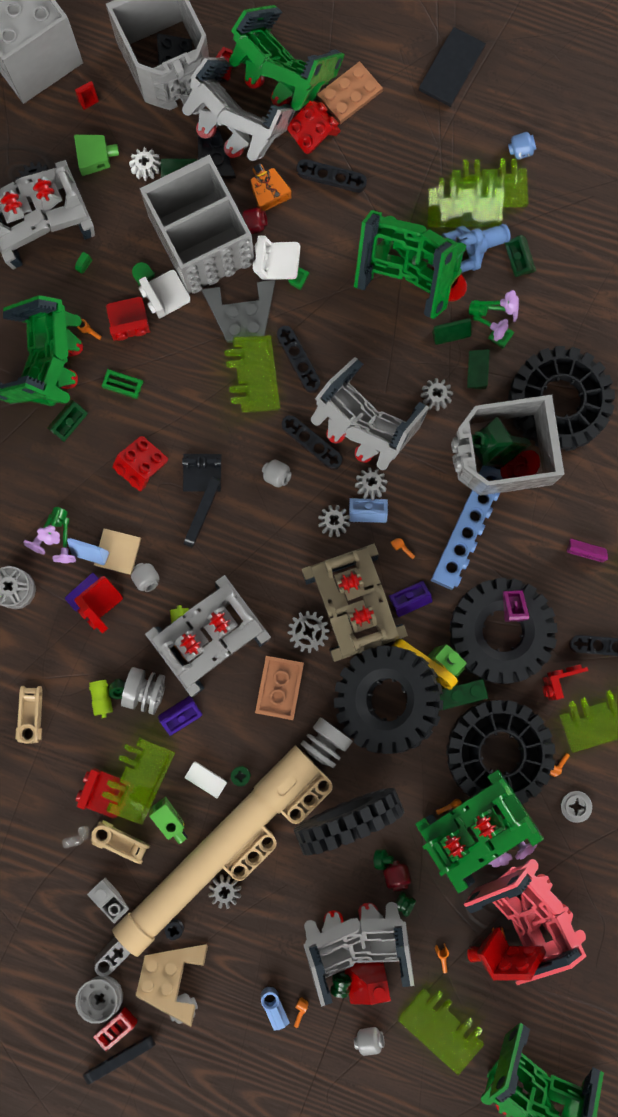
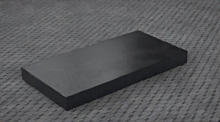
[419,27,486,107]

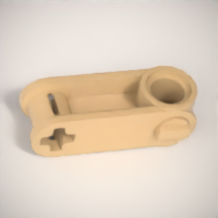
[15,686,42,744]
[90,820,150,864]

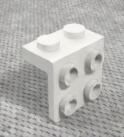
[253,236,300,280]
[139,270,191,319]

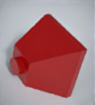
[345,962,391,1005]

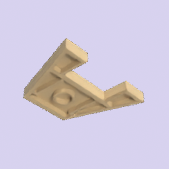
[136,944,208,1027]

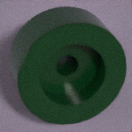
[109,679,126,699]
[374,849,393,870]

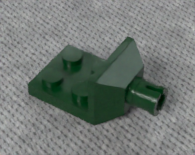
[472,417,532,468]

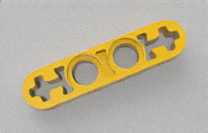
[392,639,458,690]

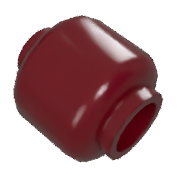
[242,207,268,234]
[383,861,412,892]

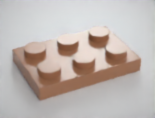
[317,61,383,124]
[255,656,304,720]

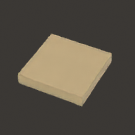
[94,529,141,575]

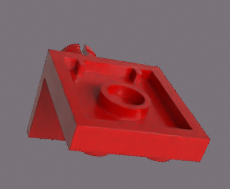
[467,928,546,980]

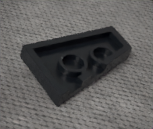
[198,127,236,179]

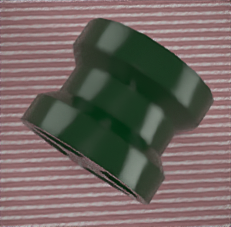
[231,766,251,786]
[395,892,416,917]
[330,973,352,998]

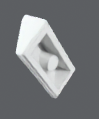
[185,761,227,798]

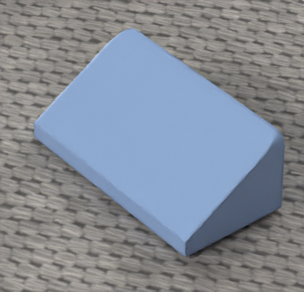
[349,498,388,523]
[67,538,109,565]

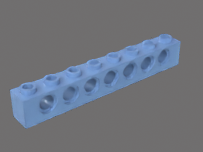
[430,466,503,590]

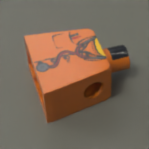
[250,164,291,211]

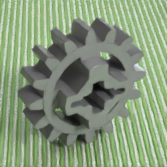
[288,611,330,653]

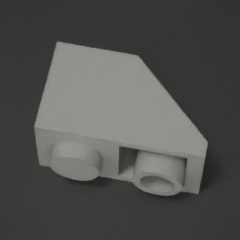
[87,878,129,924]

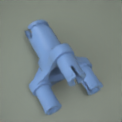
[442,224,511,273]

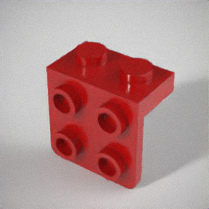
[287,101,341,154]
[106,297,150,341]
[112,436,168,492]
[74,576,123,634]
[542,664,588,700]
[76,768,130,818]

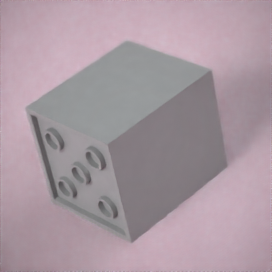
[0,0,83,104]
[139,155,255,294]

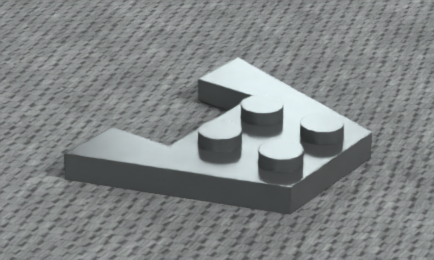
[201,280,275,343]

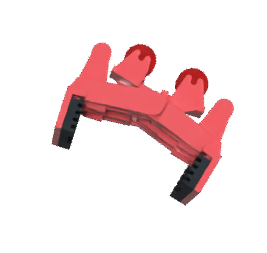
[464,859,587,985]

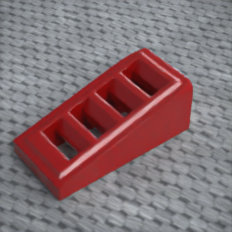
[75,81,99,110]
[93,1007,138,1051]

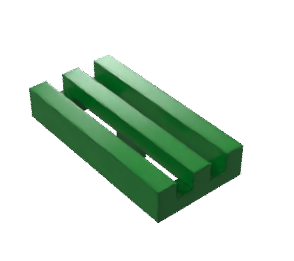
[101,369,144,399]

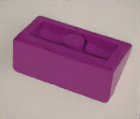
[566,539,608,562]

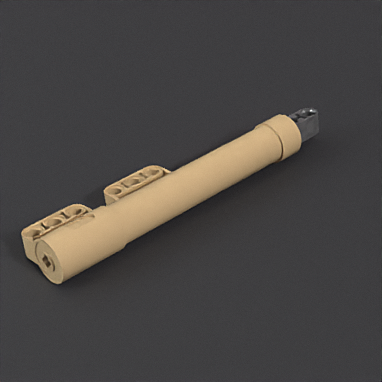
[95,745,333,977]

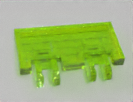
[452,158,528,208]
[427,177,504,227]
[224,335,280,413]
[560,690,618,753]
[102,738,175,825]
[398,988,484,1075]

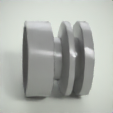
[0,566,36,609]
[121,667,165,715]
[301,717,353,768]
[75,976,123,1023]

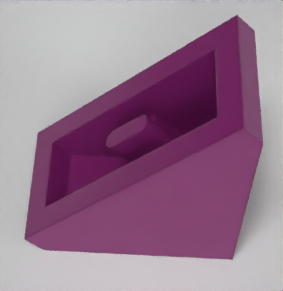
[503,591,529,622]

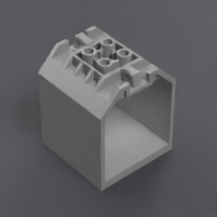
[106,0,209,111]
[451,395,564,496]

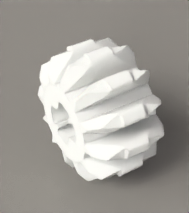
[129,147,161,181]

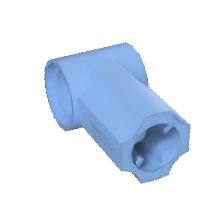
[261,987,290,1031]

